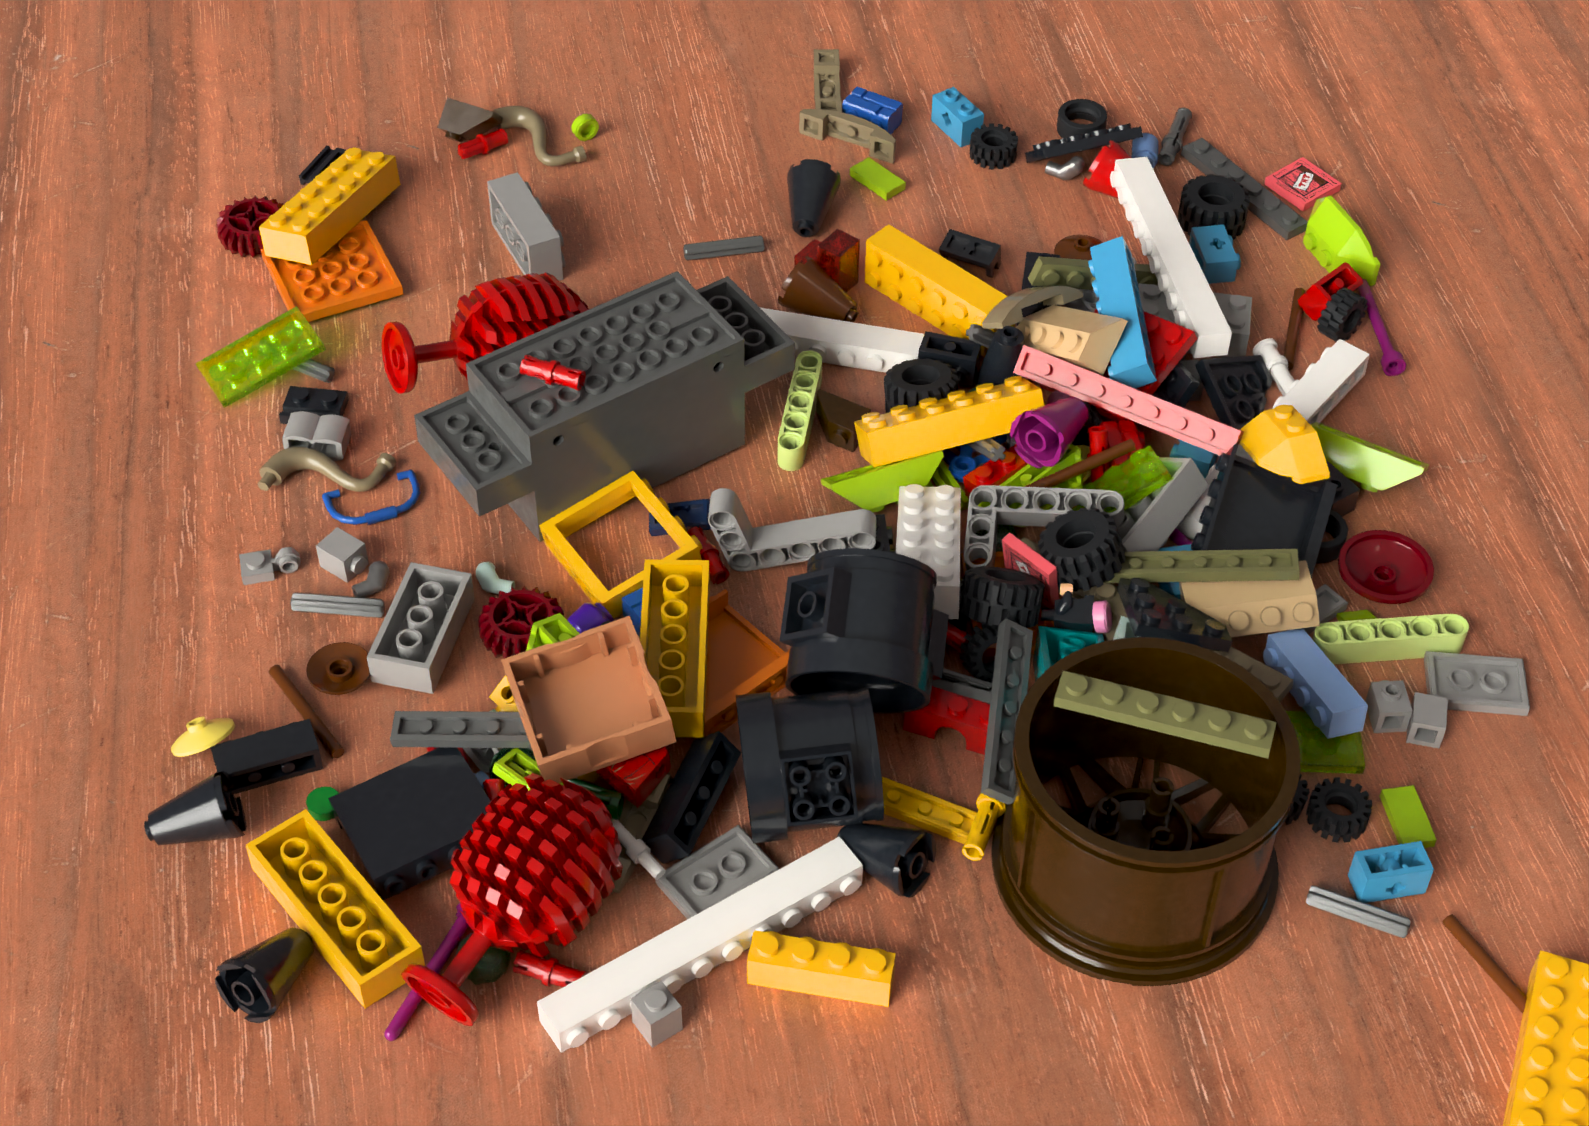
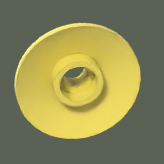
[171,717,235,757]

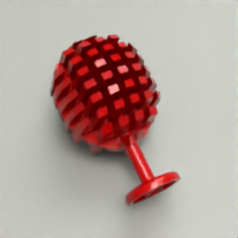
[382,272,589,394]
[401,773,623,1026]

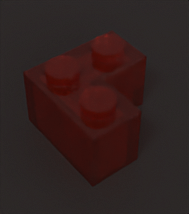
[794,229,860,293]

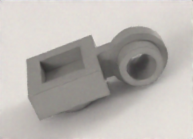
[239,547,301,585]

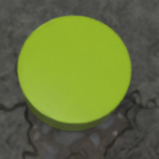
[571,114,599,141]

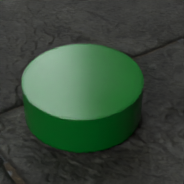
[306,787,339,821]

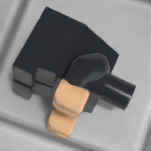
[1041,583,1094,633]

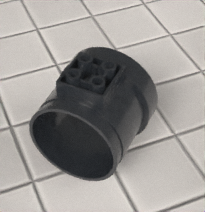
[779,548,949,714]
[736,687,884,844]

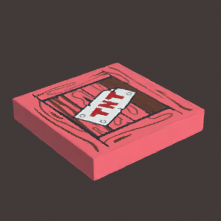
[1264,157,1342,211]
[1002,533,1059,609]

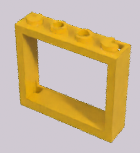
[539,471,703,618]

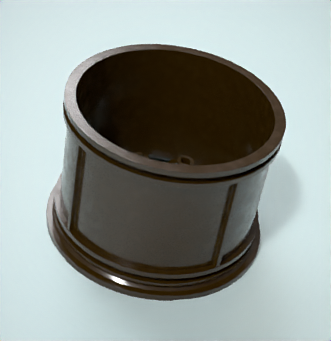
[991,637,1301,986]

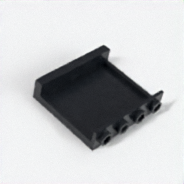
[1191,444,1338,578]
[328,747,490,900]

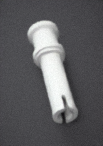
[1252,338,1295,397]

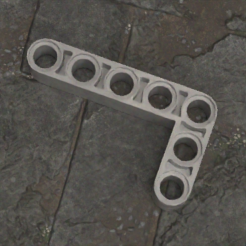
[964,485,1125,570]
[708,488,877,572]

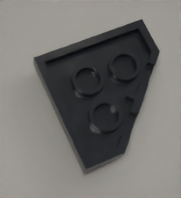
[1195,355,1272,430]
[1117,578,1233,652]

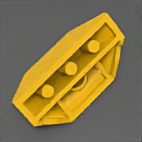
[1239,405,1330,484]

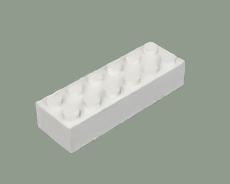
[896,484,961,619]

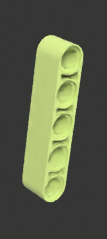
[777,350,822,471]
[1312,613,1469,664]

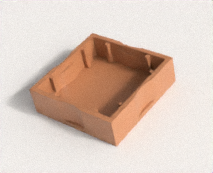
[501,616,677,783]

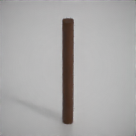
[1284,288,1305,370]
[1024,439,1136,488]
[269,665,344,758]
[1442,914,1527,1013]

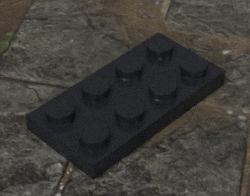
[1025,123,1143,163]

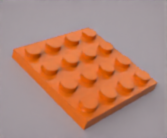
[261,220,403,326]

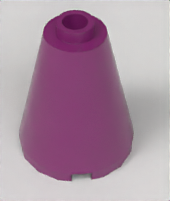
[1010,397,1089,468]

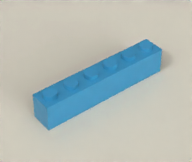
[1088,236,1157,388]

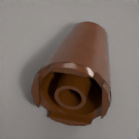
[778,256,859,322]

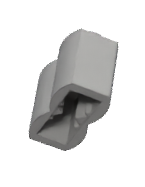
[282,411,352,461]

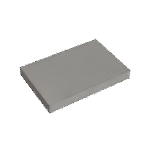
[1424,651,1530,716]
[655,825,779,919]

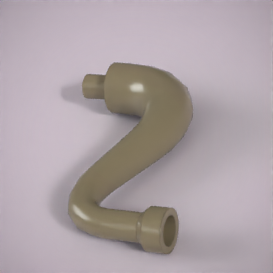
[493,106,587,166]
[258,447,396,492]

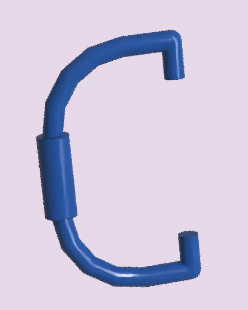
[322,470,420,525]

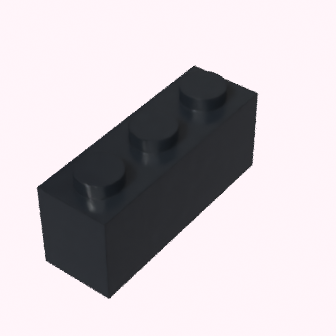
[210,719,324,794]

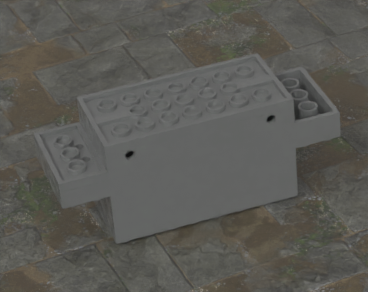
[414,271,795,542]

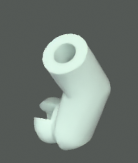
[475,562,515,594]

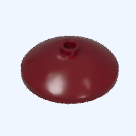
[1338,530,1434,604]

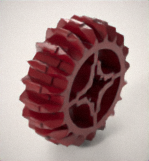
[216,195,284,258]
[478,585,564,658]

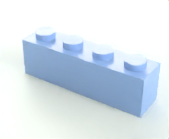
[1263,628,1368,739]

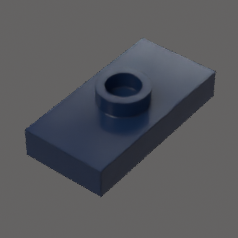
[649,499,711,536]

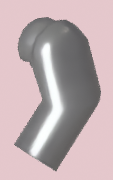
[1045,156,1085,181]
[352,561,390,598]

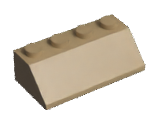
[1016,305,1128,375]
[1179,560,1320,637]

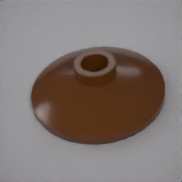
[1054,235,1103,260]
[306,642,370,695]

